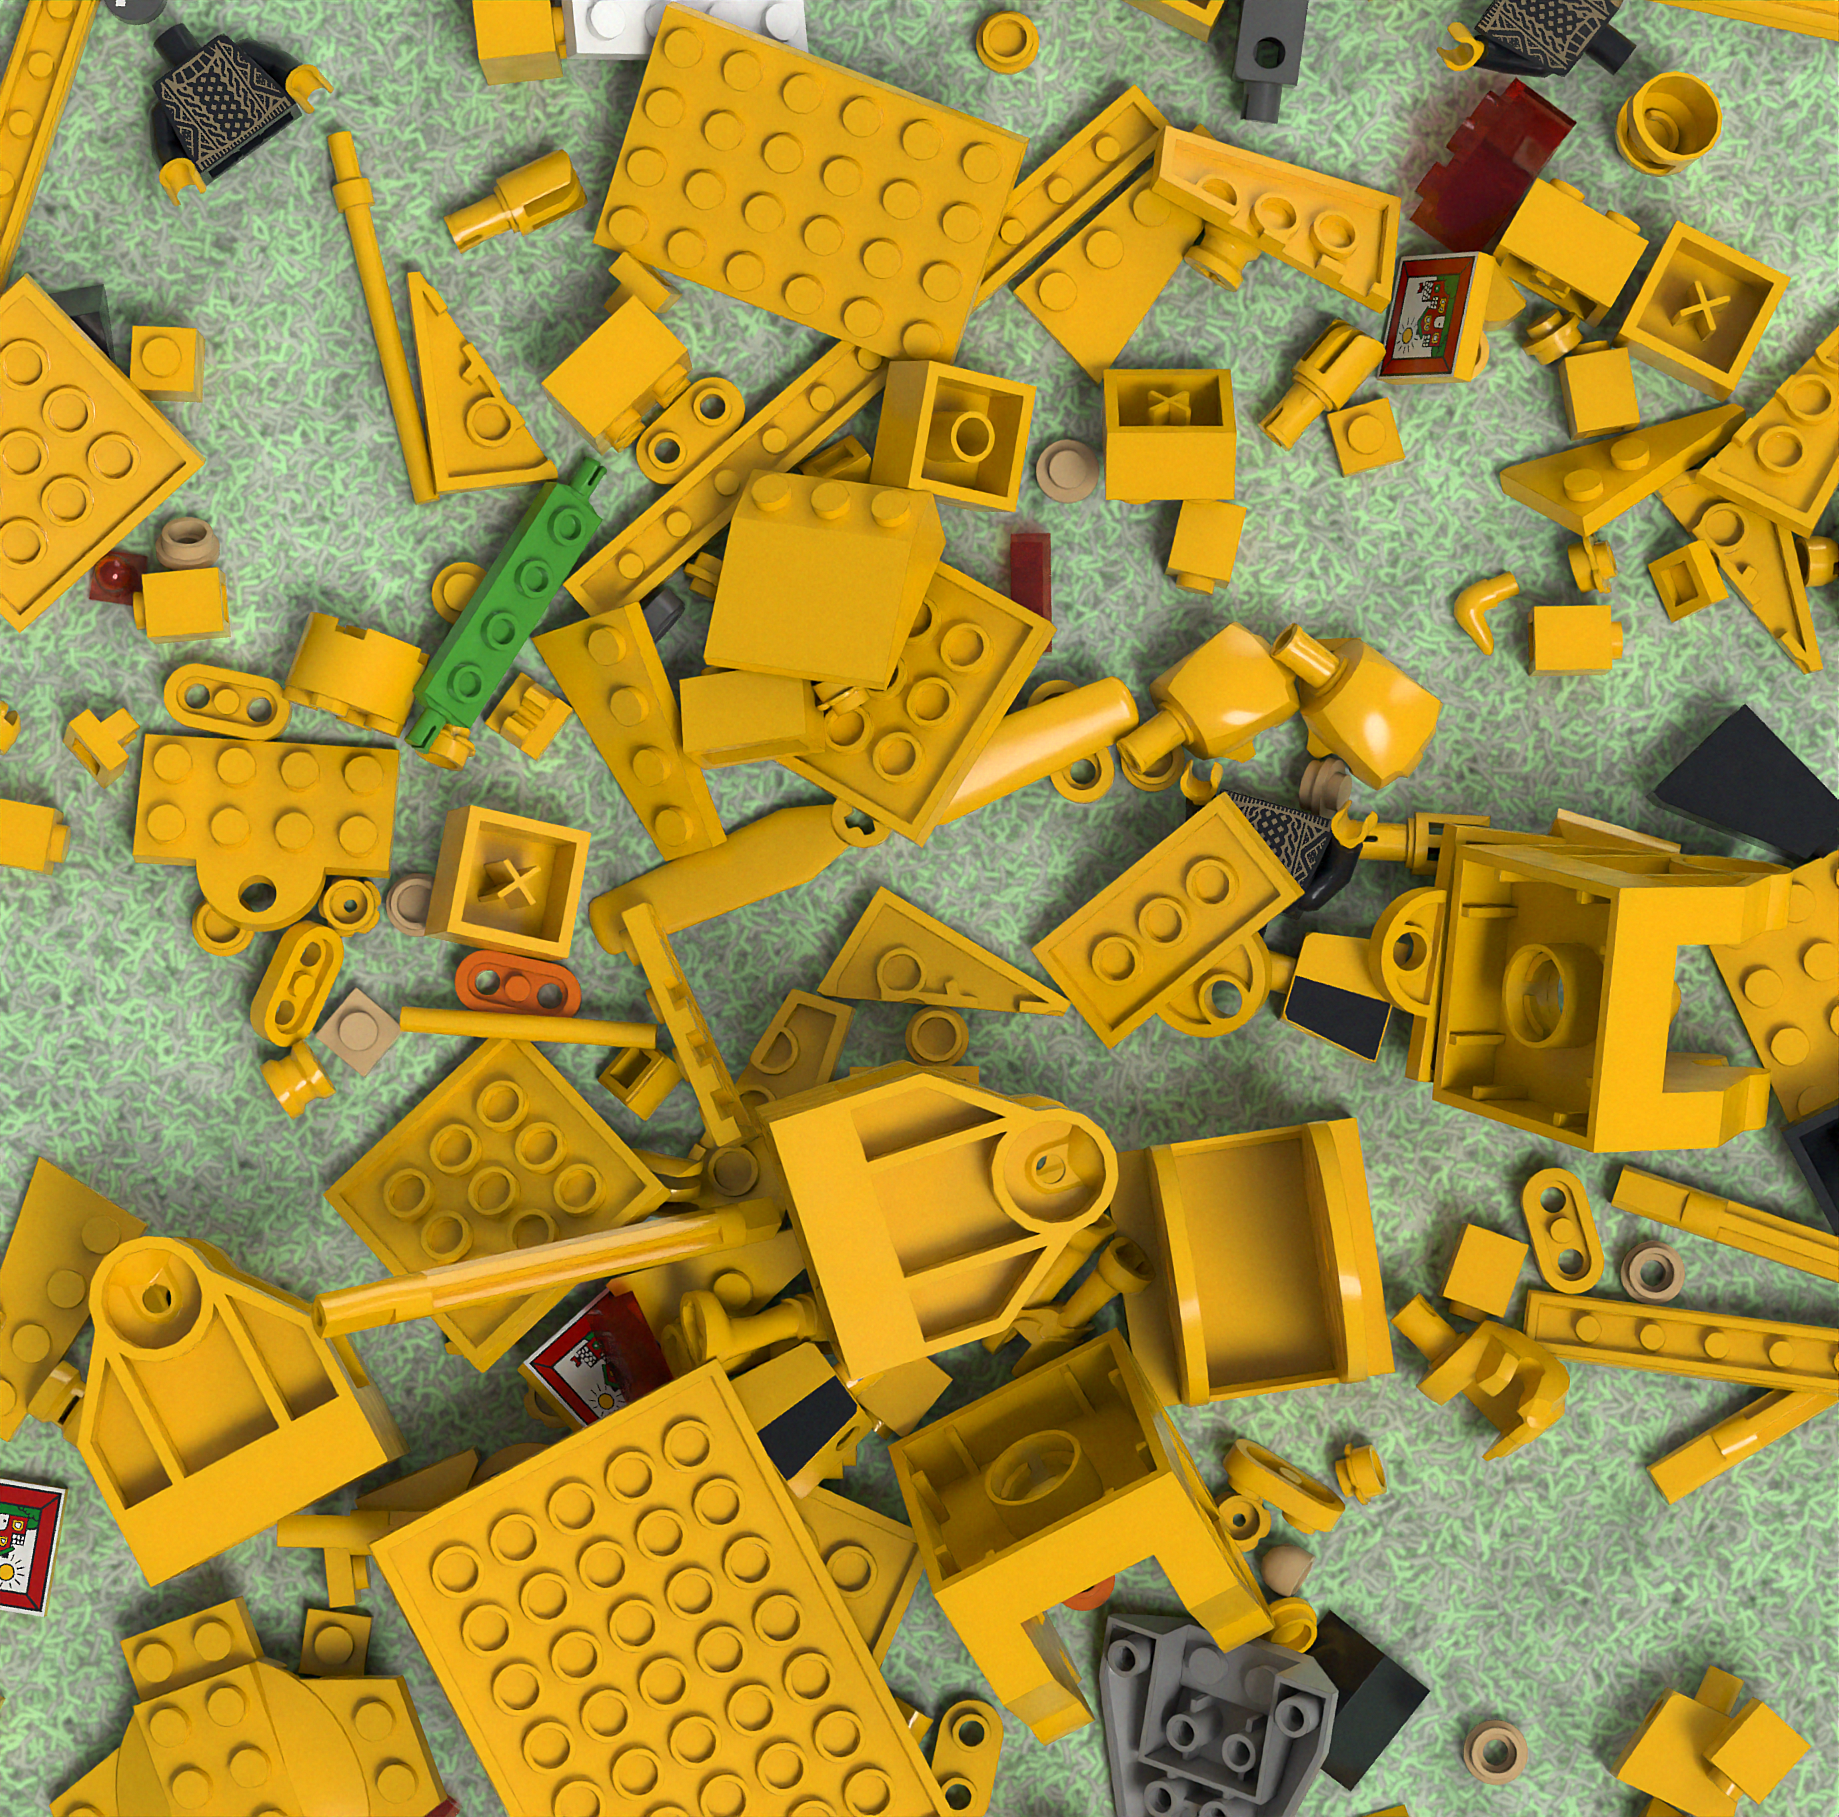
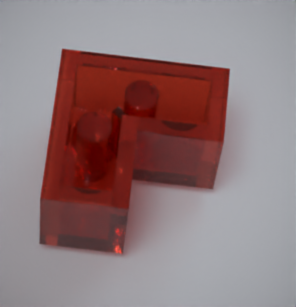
[1409,78,1577,253]

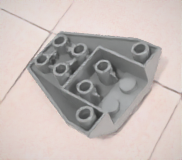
[1099,1613,1339,1817]

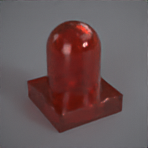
[89,551,148,606]

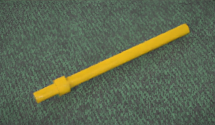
[326,131,440,505]

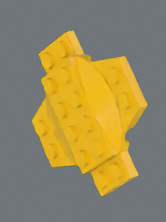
[49,1595,448,1817]

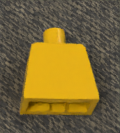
[1609,1665,1745,1817]

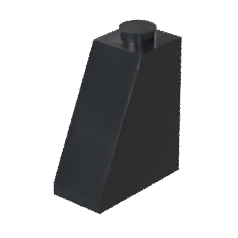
[1646,704,1839,863]

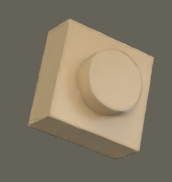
[315,987,404,1078]

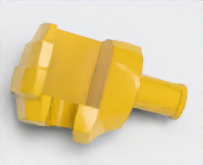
[1116,621,1301,775]
[1270,623,1443,791]
[1390,1292,1570,1461]

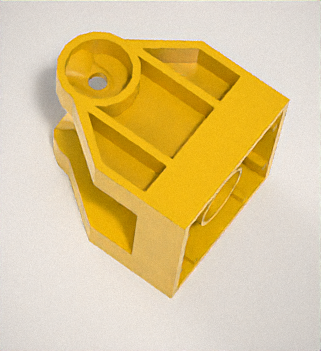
[1432,844,1793,1153]
[754,1059,1119,1381]
[76,1236,412,1587]
[887,1327,1276,1746]

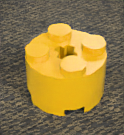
[282,612,431,738]

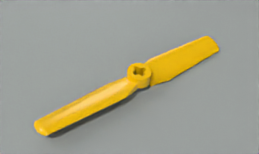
[588,676,1140,955]

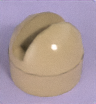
[1261,1543,1316,1598]

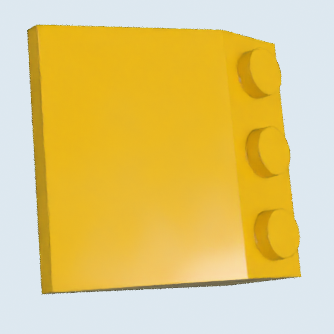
[703,469,946,691]

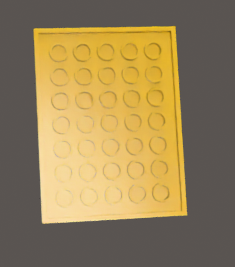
[367,1358,955,1817]

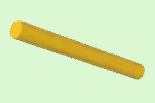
[400,1006,658,1049]

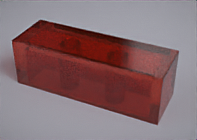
[1010,533,1052,656]
[585,1291,674,1404]

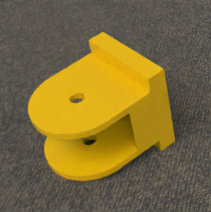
[1108,1117,1395,1408]

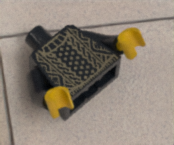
[1436,0,1637,78]
[149,23,334,206]
[1180,759,1378,939]

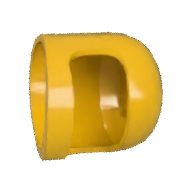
[1614,71,1723,177]

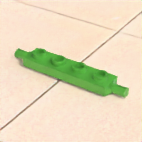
[404,456,607,754]

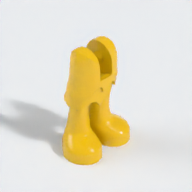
[982,1212,1156,1379]
[661,1289,833,1380]

